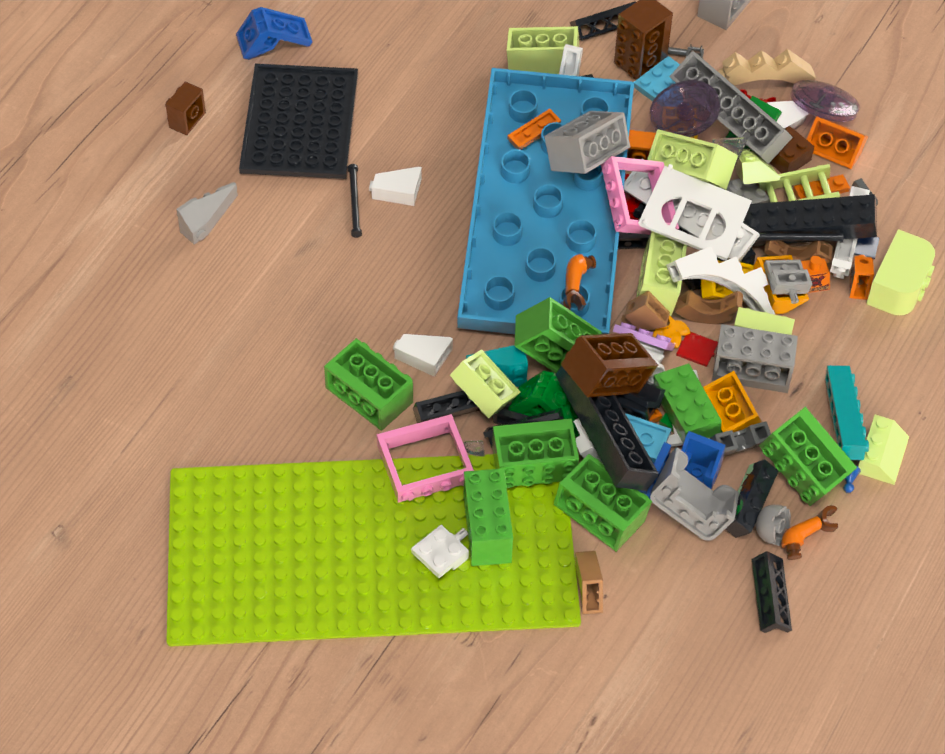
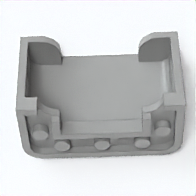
[650,447,739,541]

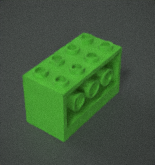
[515,297,602,373]
[324,338,413,431]
[759,406,857,506]
[492,419,579,488]
[554,454,652,552]
[463,468,513,566]

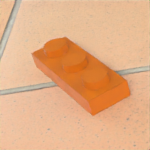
[507,108,561,150]
[793,174,850,200]

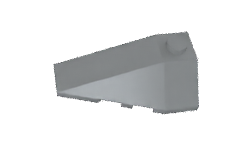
[176,182,238,244]

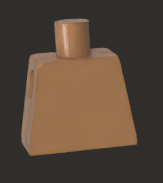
[621,291,670,330]

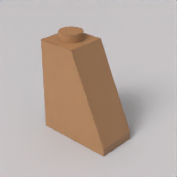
[575,551,603,614]

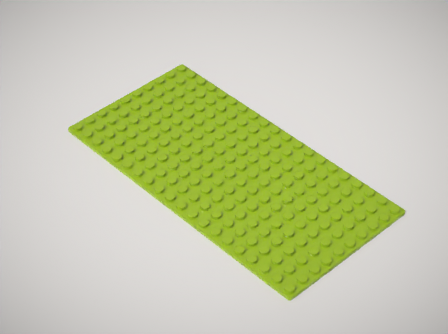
[167,454,581,647]

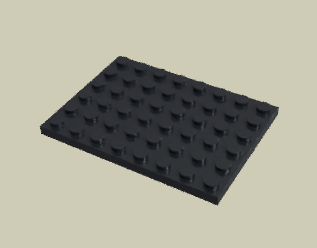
[239,63,358,179]

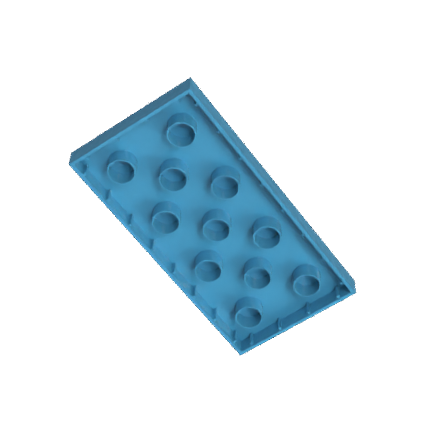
[457,68,634,334]

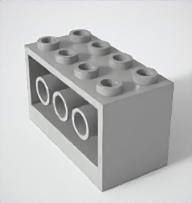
[697,0,751,30]
[544,111,630,174]
[712,324,798,393]

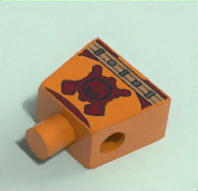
[849,255,874,300]
[801,256,830,293]

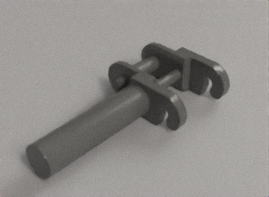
[668,44,704,59]

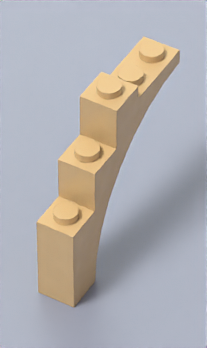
[718,49,816,87]

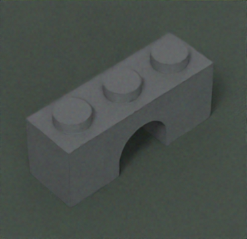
[709,421,771,456]

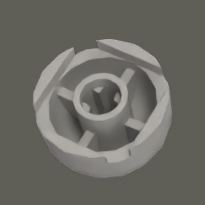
[755,504,791,546]

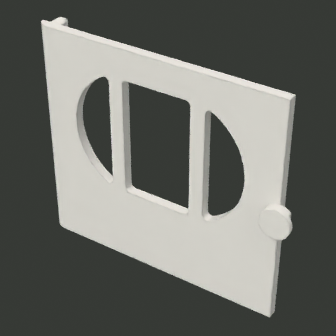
[638,164,752,261]

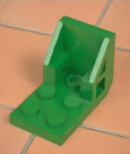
[507,371,580,438]

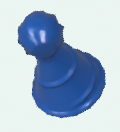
[843,466,861,493]

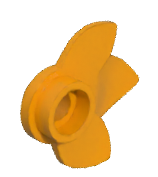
[653,316,690,349]

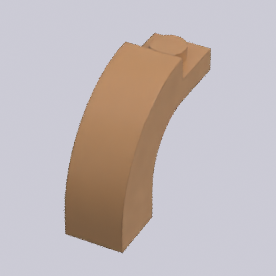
[764,241,833,263]
[675,290,743,324]

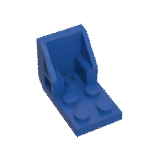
[236,7,312,60]
[682,431,726,490]

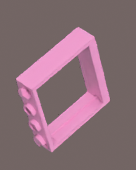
[601,156,679,235]
[377,414,474,503]

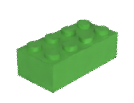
[653,363,722,444]

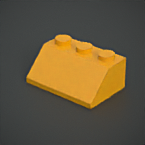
[754,255,809,314]
[703,371,762,432]

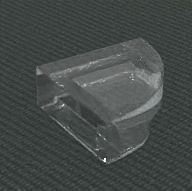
[464,440,485,457]

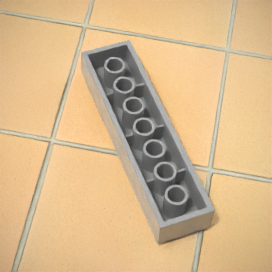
[669,51,793,164]

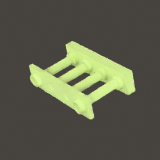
[759,164,840,202]

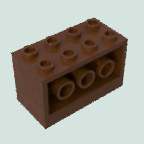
[614,0,673,80]
[561,333,658,397]

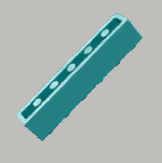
[825,365,869,460]

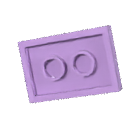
[613,322,675,351]

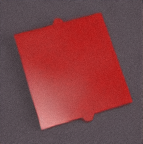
[676,331,718,367]

